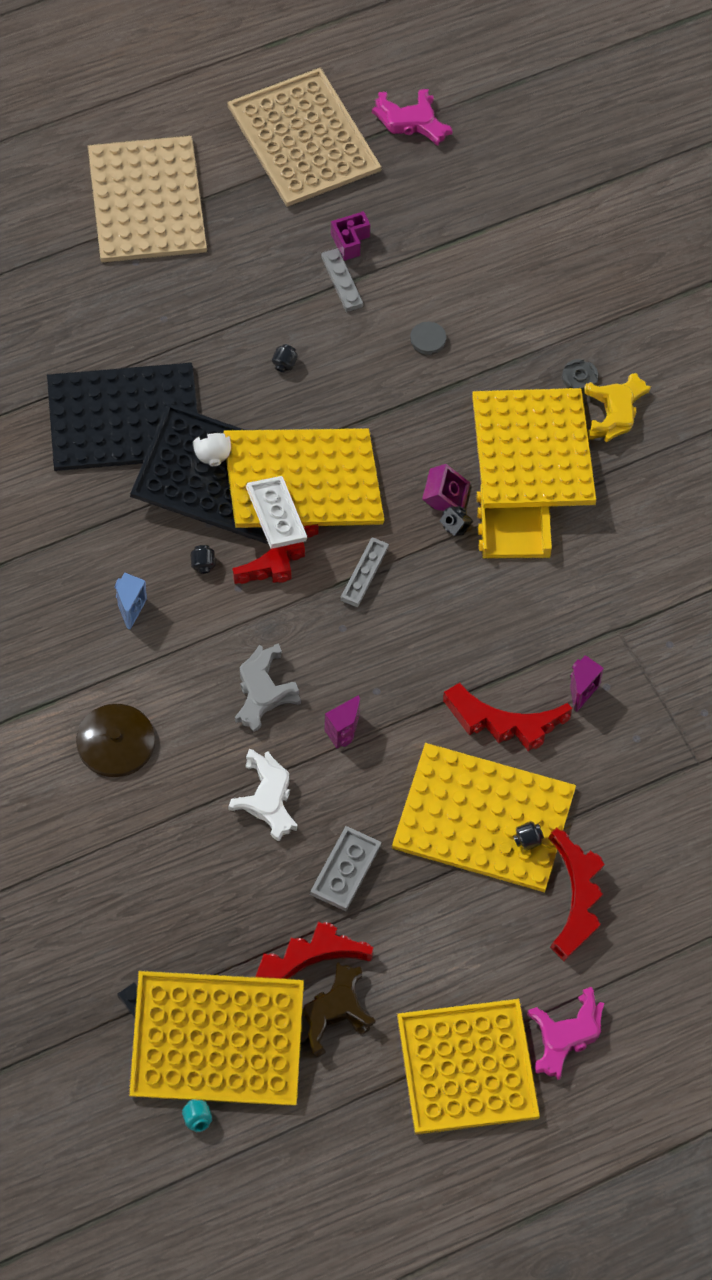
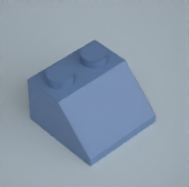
[115,572,147,630]

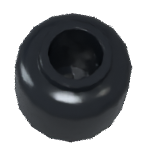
[271,344,298,373]
[190,545,216,574]
[513,821,544,851]

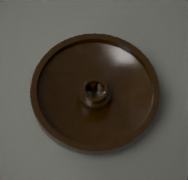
[76,704,155,777]

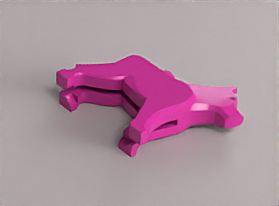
[372,89,453,146]
[528,987,604,1080]

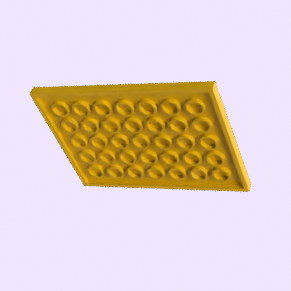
[472,388,596,508]
[223,429,384,528]
[392,743,576,892]
[129,971,304,1106]

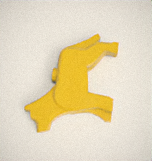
[584,373,651,442]

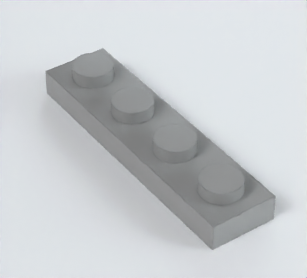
[321,248,363,312]
[341,537,389,607]

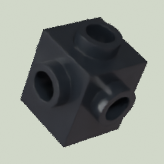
[439,506,474,536]

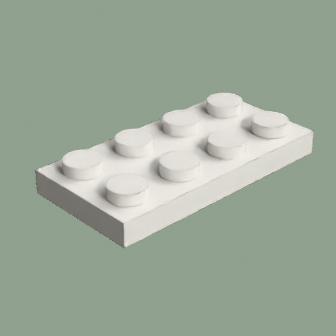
[246,476,307,549]

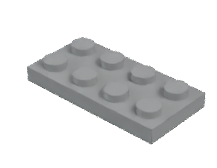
[310,826,382,911]

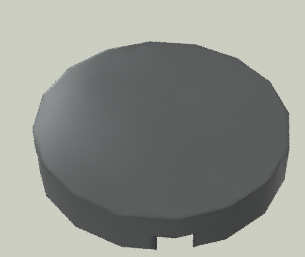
[410,321,446,355]
[562,359,599,393]

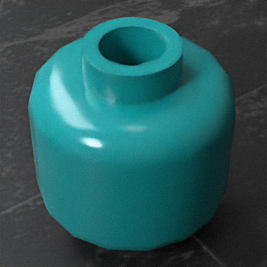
[182,1099,212,1132]

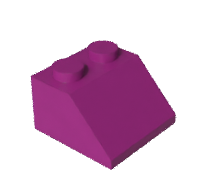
[422,464,470,511]
[570,655,604,712]
[324,696,360,748]

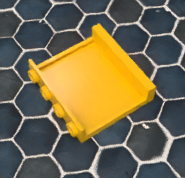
[476,486,552,558]

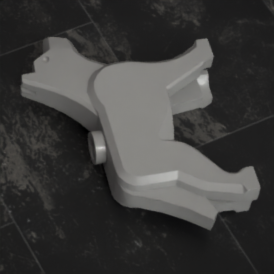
[235,644,301,732]

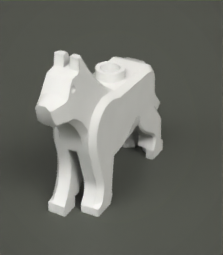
[229,749,297,841]

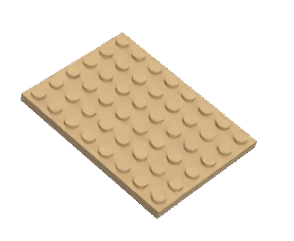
[228,68,381,207]
[88,136,207,262]

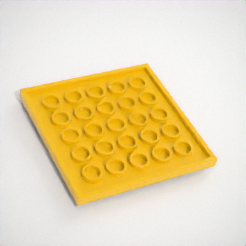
[397,999,540,1135]

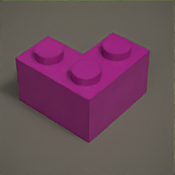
[331,211,370,261]

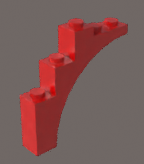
[232,524,319,584]
[443,682,572,751]
[548,827,605,961]
[255,922,374,979]

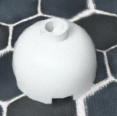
[193,433,231,466]

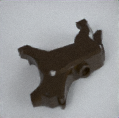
[300,963,376,1058]

